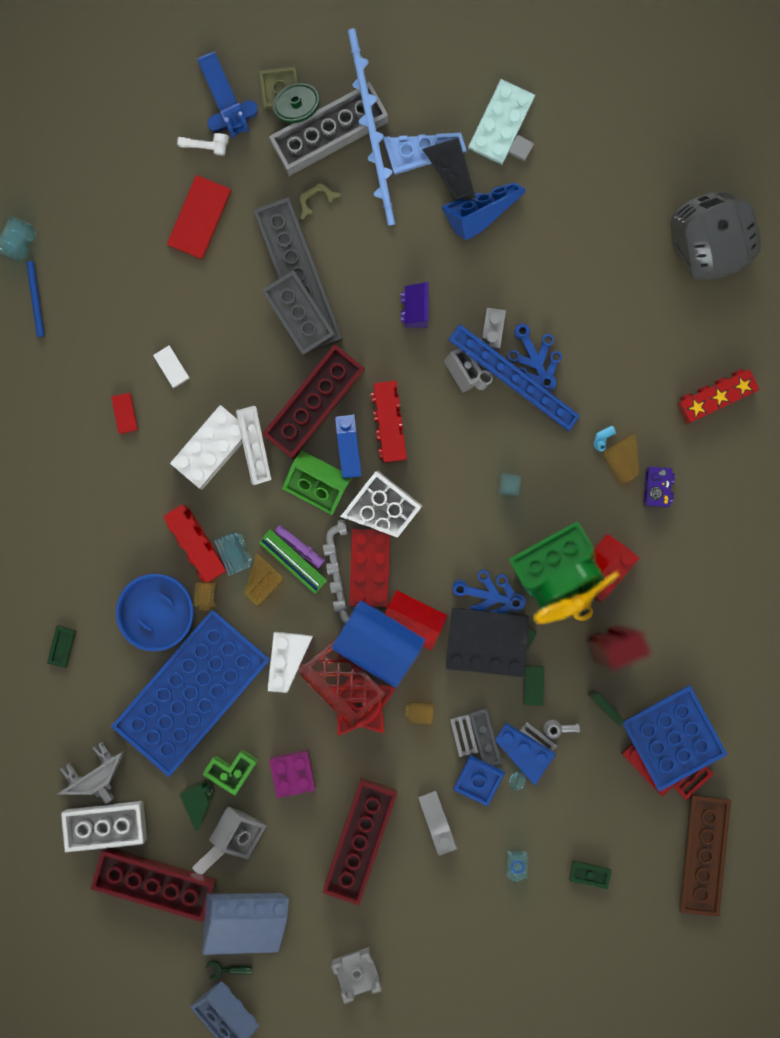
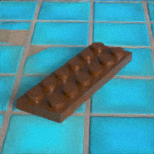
[679,795,731,917]

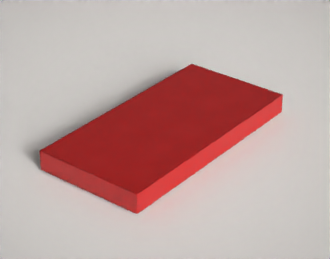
[167,175,232,260]

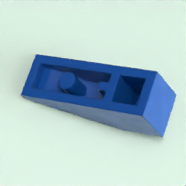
[335,415,362,479]

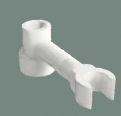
[177,133,229,155]

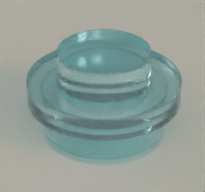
[509,771,526,791]

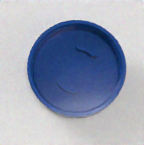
[116,574,195,651]

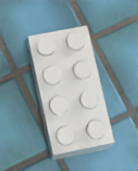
[170,405,243,490]
[61,801,147,852]

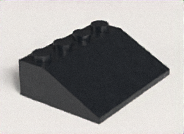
[446,608,529,677]

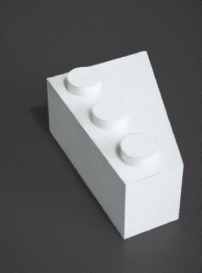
[268,632,313,693]

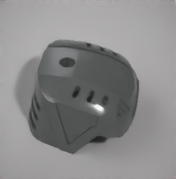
[671,192,761,280]

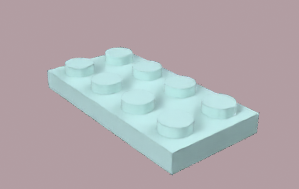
[468,79,535,164]

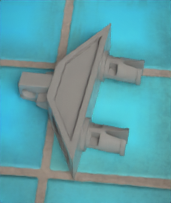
[58,741,126,804]

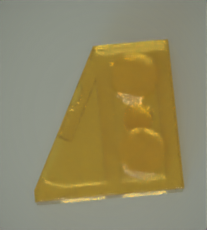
[603,433,640,485]
[244,554,285,607]

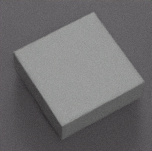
[508,135,534,162]

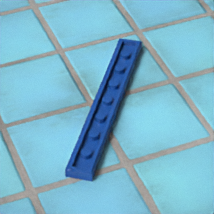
[448,324,580,431]

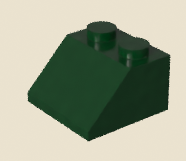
[179,779,215,830]

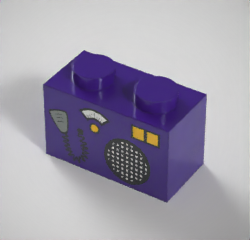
[643,467,675,508]

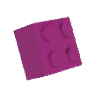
[269,749,316,798]

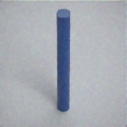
[26,261,45,337]

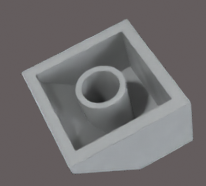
[209,806,267,859]

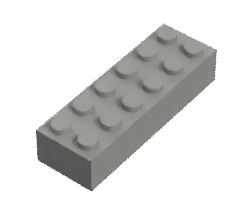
[269,82,388,176]

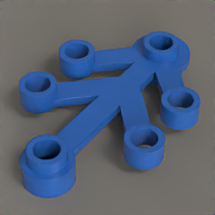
[507,324,562,392]
[452,569,526,613]

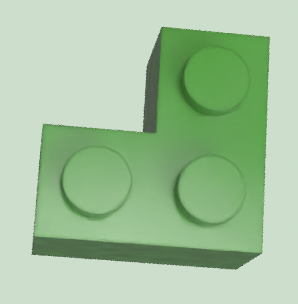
[202,749,258,796]

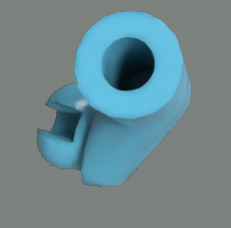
[594,426,616,452]

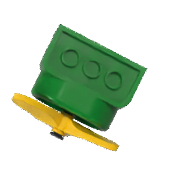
[509,521,619,624]

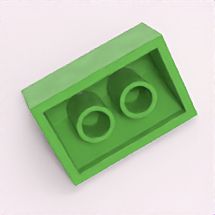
[282,450,352,515]

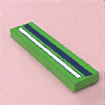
[259,529,327,594]

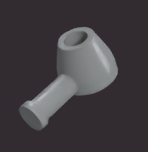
[543,720,580,739]

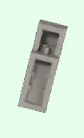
[418,790,457,855]

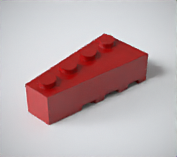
[371,380,407,464]
[163,504,228,583]

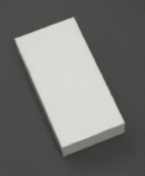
[153,346,190,388]

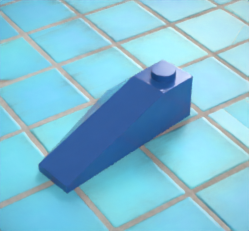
[442,182,526,240]

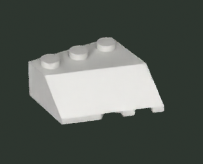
[340,471,423,537]

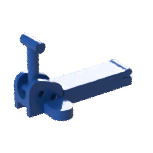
[197,51,258,138]

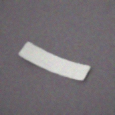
[192,846,224,875]

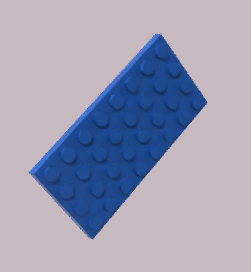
[111,609,271,777]

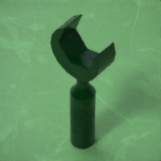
[205,960,252,980]

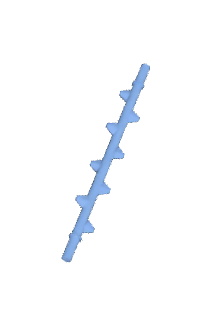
[348,29,395,226]

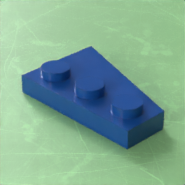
[495,723,555,785]

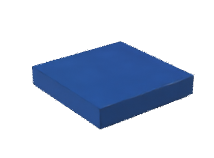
[453,755,505,807]

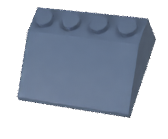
[202,893,289,955]

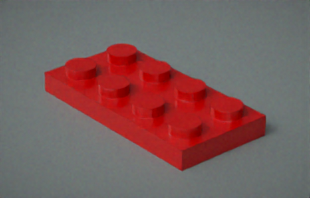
[349,529,390,607]

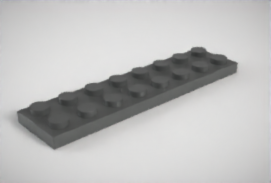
[253,197,343,352]

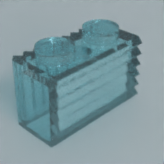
[0,216,36,263]
[214,531,253,576]

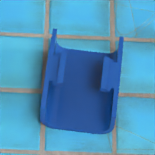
[331,600,426,688]

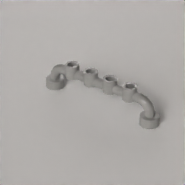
[323,519,349,624]

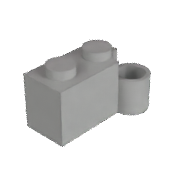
[481,308,506,352]
[444,348,493,393]

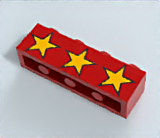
[677,369,760,425]

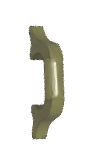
[300,184,341,221]

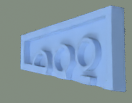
[383,133,467,175]

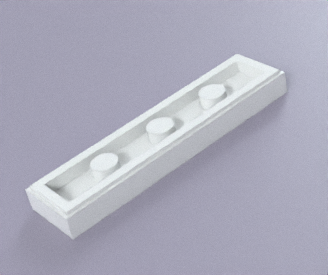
[236,406,271,485]

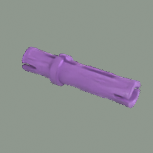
[274,524,325,570]

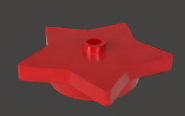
[322,665,395,736]

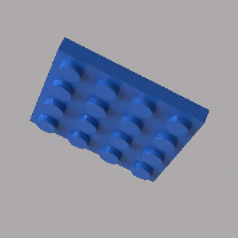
[622,685,728,792]

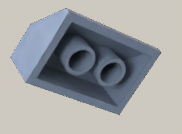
[190,981,259,1038]

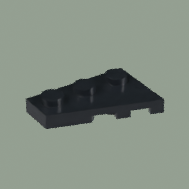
[422,137,475,200]

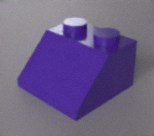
[401,282,429,328]

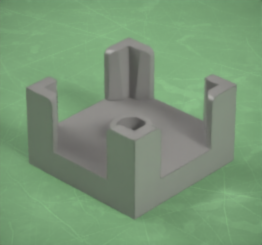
[332,947,382,1004]

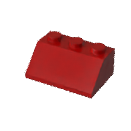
[594,534,640,602]
[385,590,448,650]

